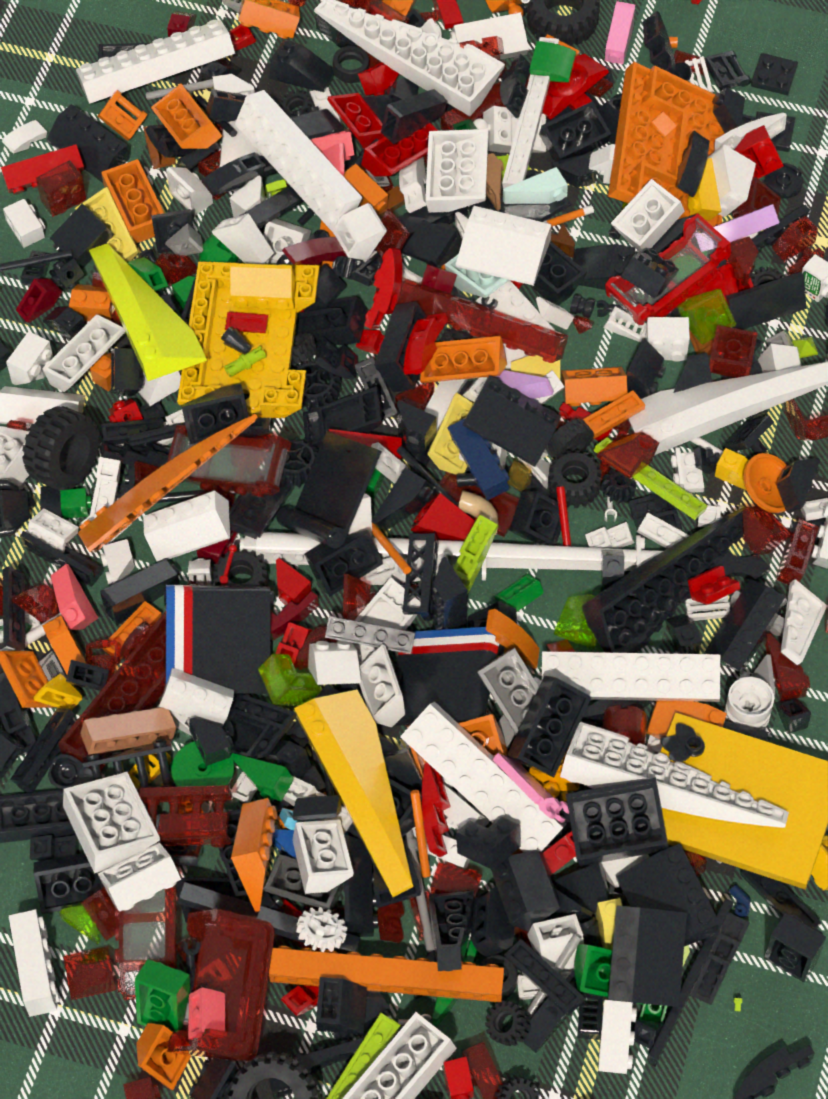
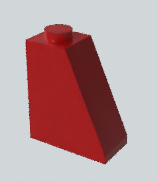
[410,493,476,541]

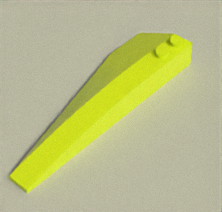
[89,243,207,381]

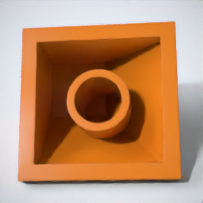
[137,1023,195,1090]

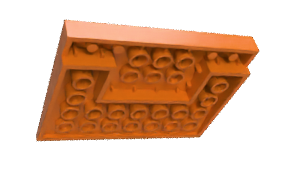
[608,62,725,230]

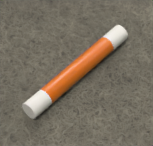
[544,205,594,227]

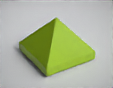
[792,336,818,358]

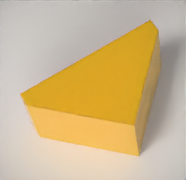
[33,673,82,711]

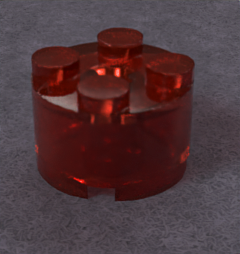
[602,705,647,746]

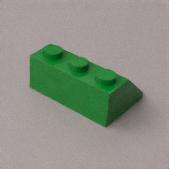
[574,944,643,1005]

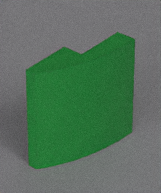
[529,41,576,82]

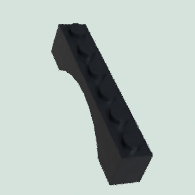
[268,1027,401,1099]

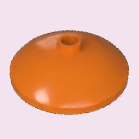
[743,453,787,513]

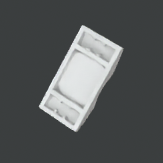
[336,578,420,665]

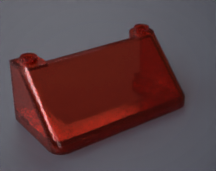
[167,909,274,1061]

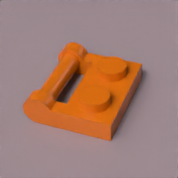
[97,90,148,141]

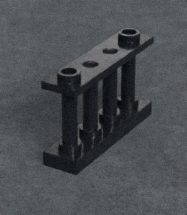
[83,739,181,804]

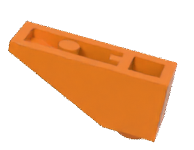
[42,615,87,674]

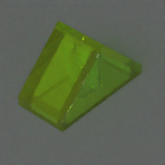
[59,903,100,945]

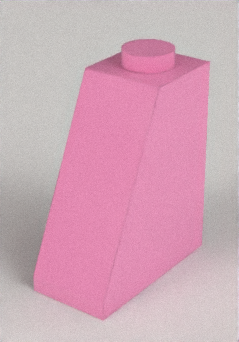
[605,1,635,64]

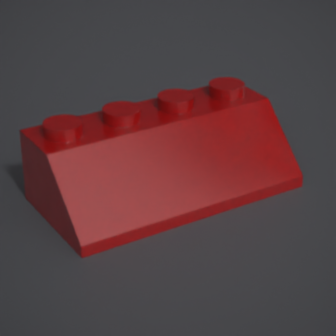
[361,123,439,177]

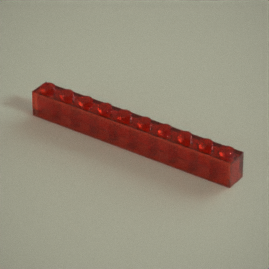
[375,277,568,363]

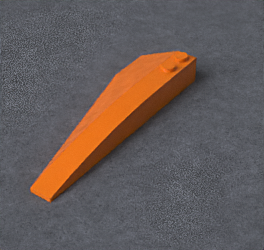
[78,414,259,553]

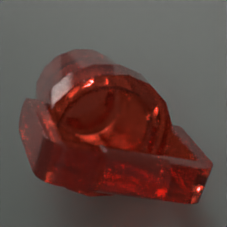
[86,639,121,687]

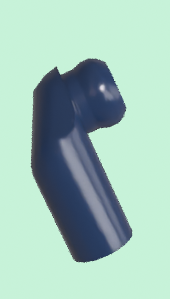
[729,885,751,918]

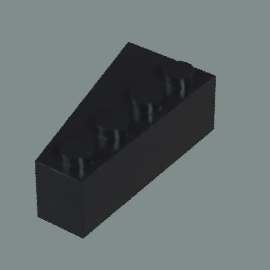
[429,891,474,972]

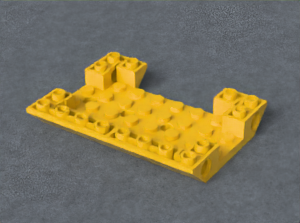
[177,262,320,418]

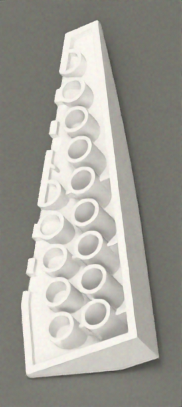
[560,722,789,828]

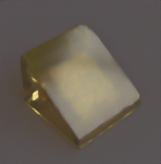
[507,461,532,492]

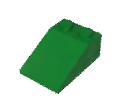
[135,959,190,1037]

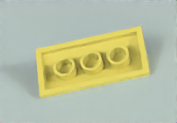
[75,187,139,262]
[427,392,473,474]

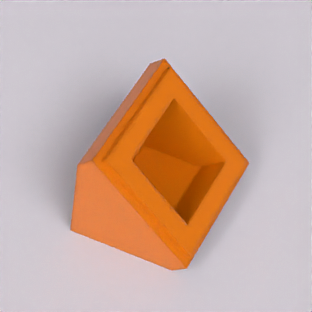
[650,112,676,138]

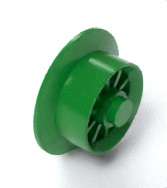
[171,742,234,798]

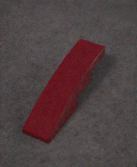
[282,237,348,265]
[270,591,319,642]

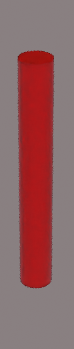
[556,486,572,547]

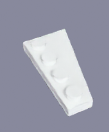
[781,579,827,665]

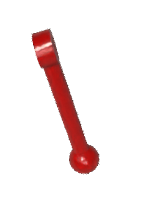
[220,544,237,585]

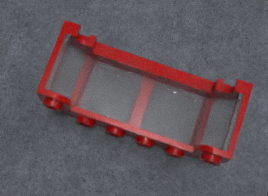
[605,213,731,325]

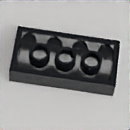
[0,789,76,843]

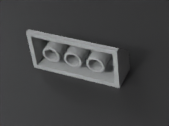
[477,648,539,735]

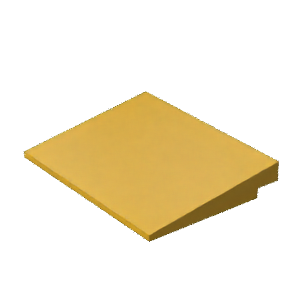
[660,713,828,890]

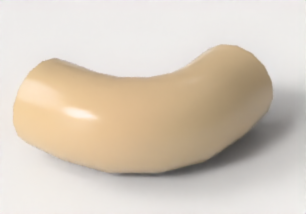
[458,491,498,535]

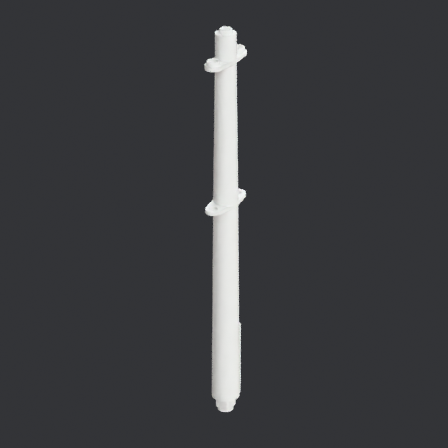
[240,532,663,581]

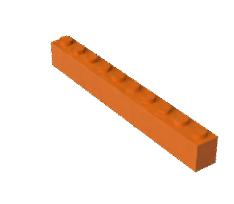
[269,946,504,1002]

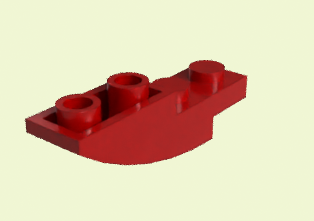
[364,248,403,329]
[404,313,448,375]
[542,830,576,876]

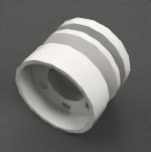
[724,677,775,730]

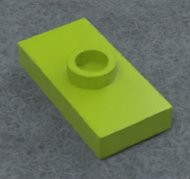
[264,179,287,198]

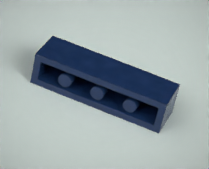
[447,418,510,501]

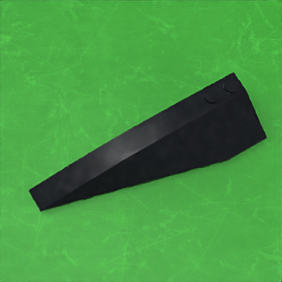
[582,507,752,653]

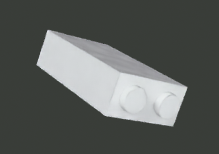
[450,13,529,60]

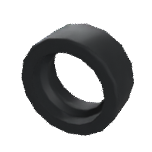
[333,46,369,83]

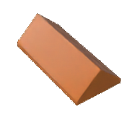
[420,336,507,383]

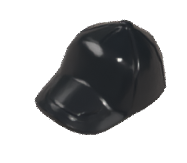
[48,754,94,789]

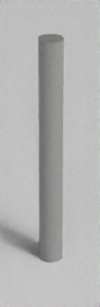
[146,79,214,100]
[527,934,582,1017]

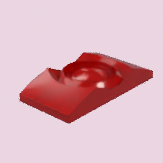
[542,54,609,120]

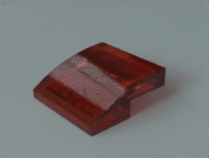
[81,887,143,941]

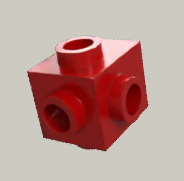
[108,399,143,423]

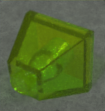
[677,289,737,345]

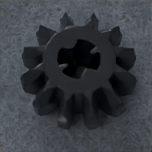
[332,256,364,281]
[600,468,637,505]

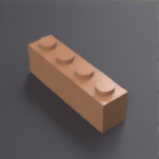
[80,707,176,755]

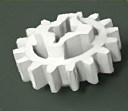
[296,907,347,952]

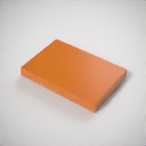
[0,651,55,708]

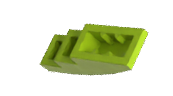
[453,515,498,595]

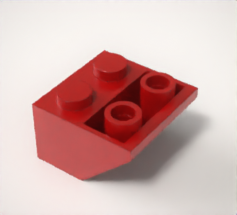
[735,125,784,182]

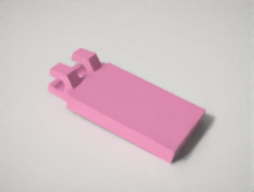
[492,753,569,823]

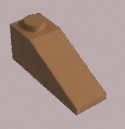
[486,153,504,210]

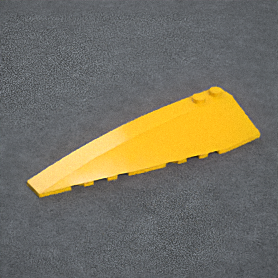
[294,690,413,897]

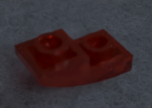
[378,901,405,943]

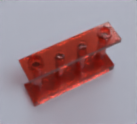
[139,785,233,848]

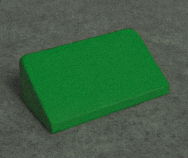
[495,574,544,612]

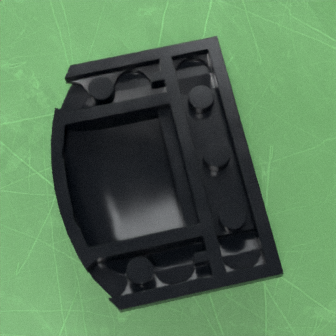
[226,694,297,759]

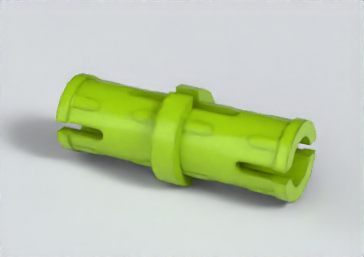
[224,346,266,378]

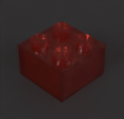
[36,160,87,217]
[709,325,758,378]

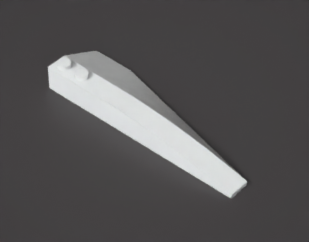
[314,0,505,116]
[628,362,828,459]

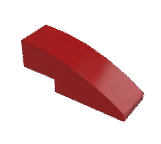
[270,622,312,691]

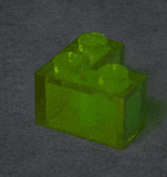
[258,654,321,706]

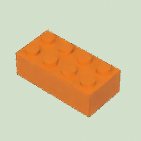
[101,159,164,244]

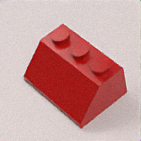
[327,93,385,148]

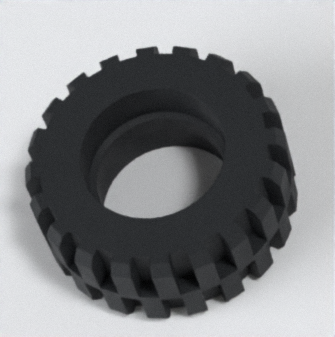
[527,0,600,47]
[22,406,100,490]
[227,1052,321,1099]

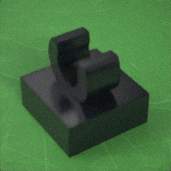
[694,446,720,474]

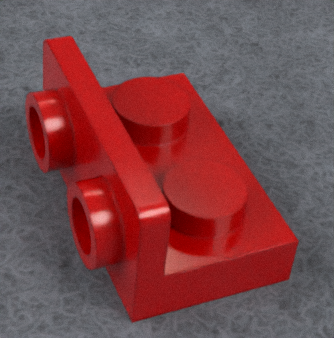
[688,565,741,605]

